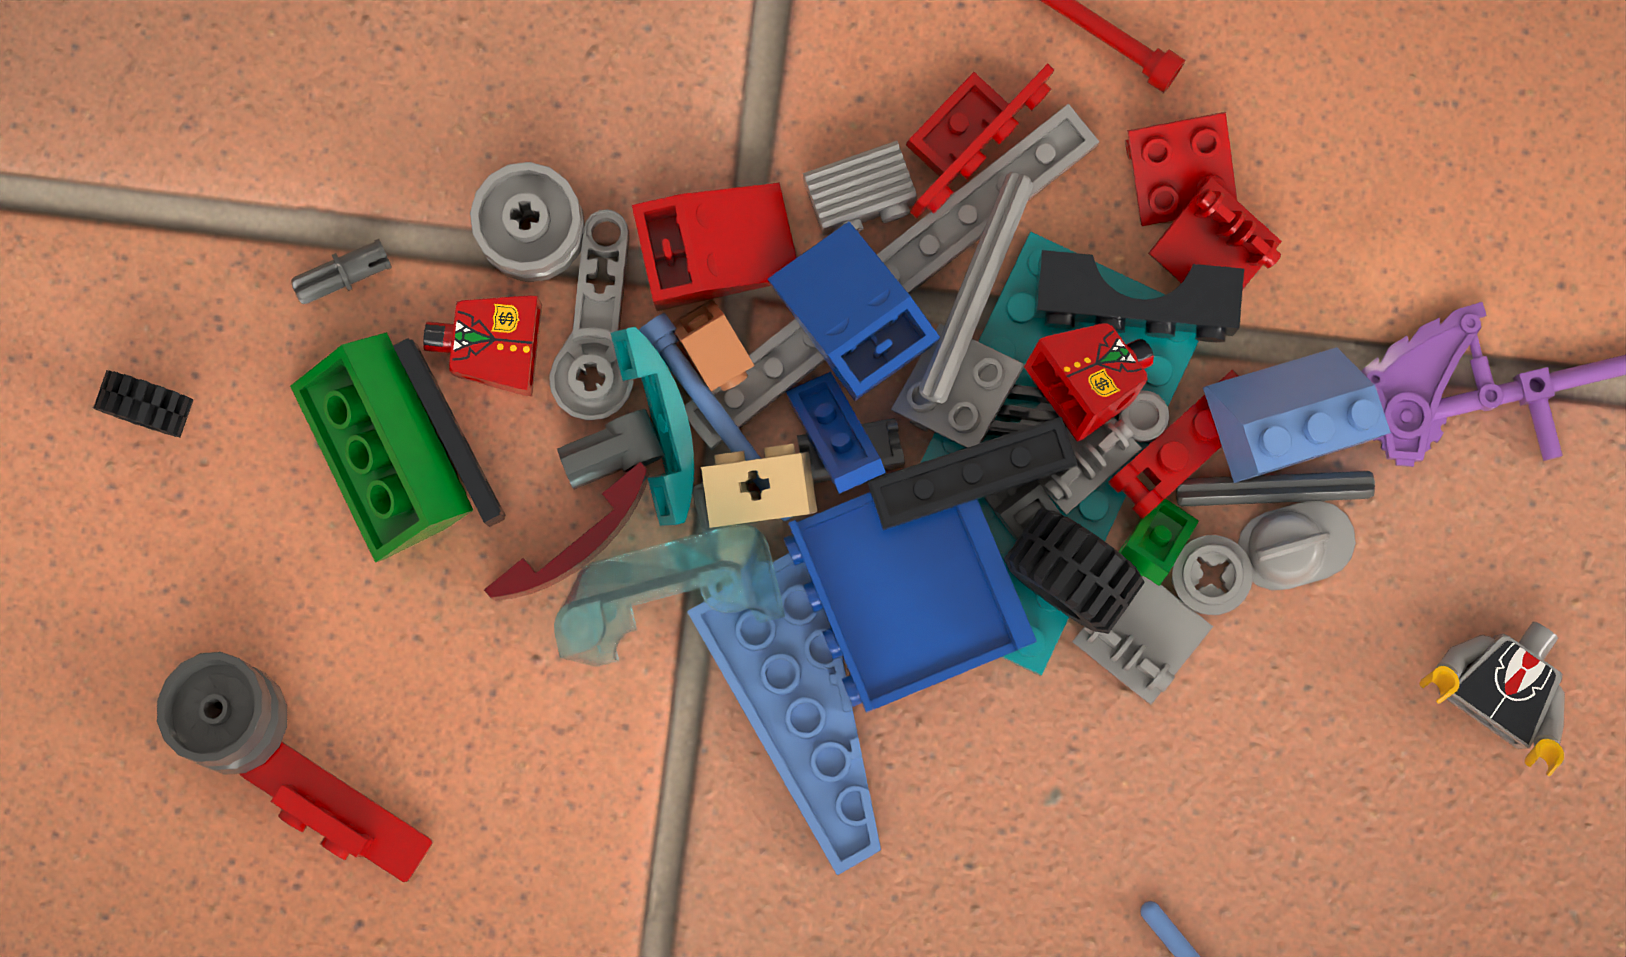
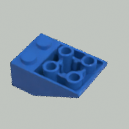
[767,221,940,401]

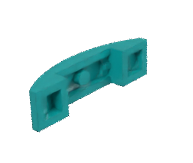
[610,327,694,526]

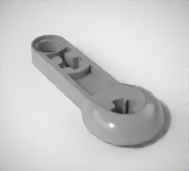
[549,209,634,420]

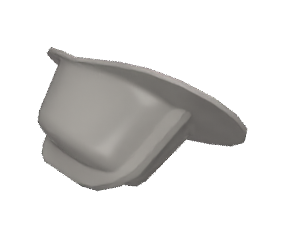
[1238,501,1356,590]

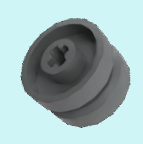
[157,652,288,775]

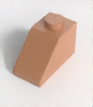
[672,299,755,392]

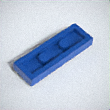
[786,371,886,494]

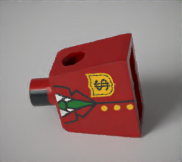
[423,295,542,396]
[1024,323,1154,442]

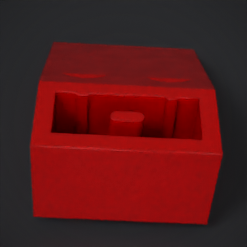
[632,182,797,311]

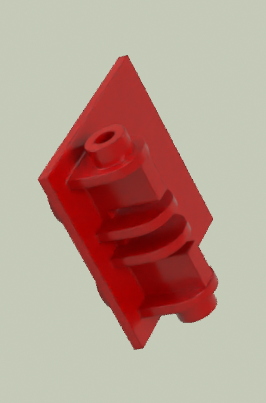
[1125,112,1237,226]
[1148,177,1282,289]

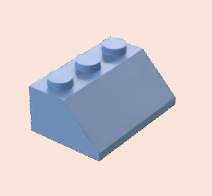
[1203,347,1391,483]

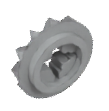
[1172,535,1253,615]

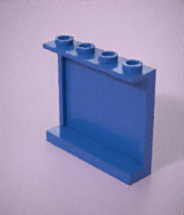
[783,492,1037,713]

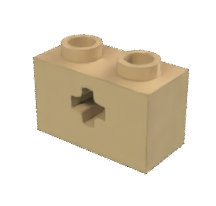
[701,444,817,528]

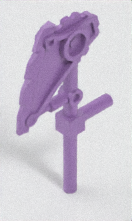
[1361,302,1626,467]

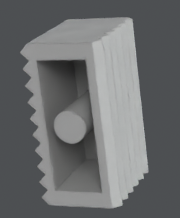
[803,141,917,236]

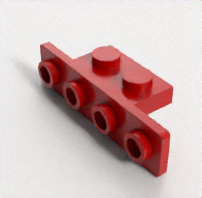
[906,63,1055,218]
[240,741,433,882]

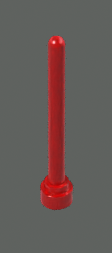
[1040,0,1186,93]

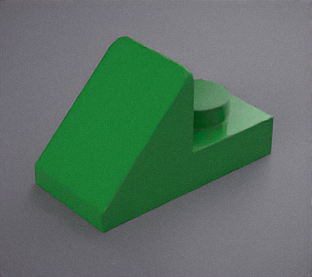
[1118,498,1199,586]

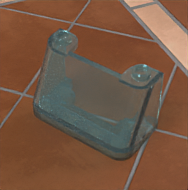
[554,523,785,667]

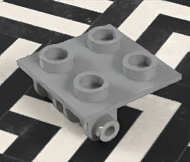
[891,323,1024,448]
[1018,402,1142,515]
[1072,576,1213,705]

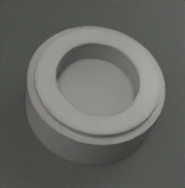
[1117,391,1169,442]

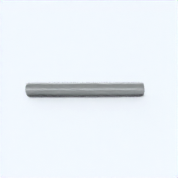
[919,172,1033,404]

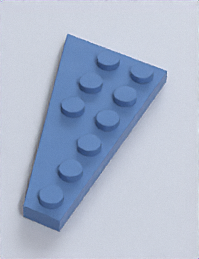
[687,553,881,875]

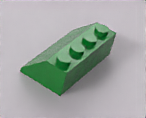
[290,332,473,563]

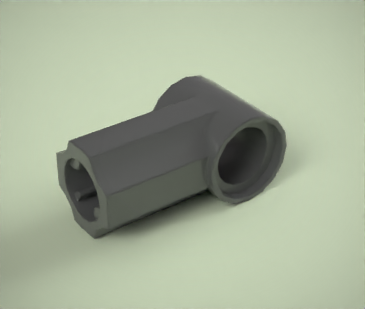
[557,409,665,490]

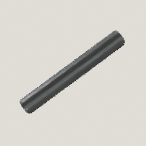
[1176,471,1375,507]

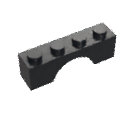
[1034,250,1244,343]

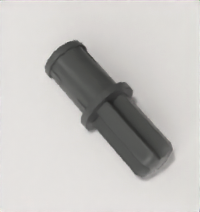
[291,239,392,304]

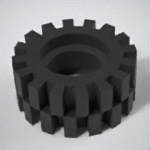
[93,370,193,438]

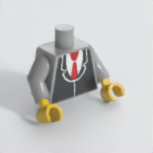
[1419,622,1565,776]

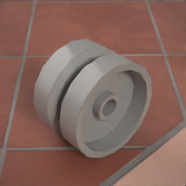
[470,162,585,282]

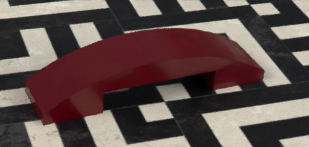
[484,462,650,601]

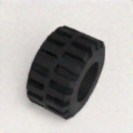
[1004,509,1145,634]

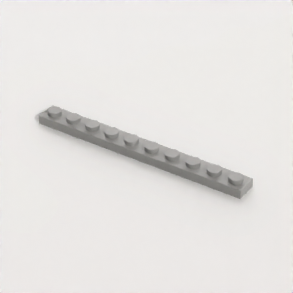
[685,104,1100,451]

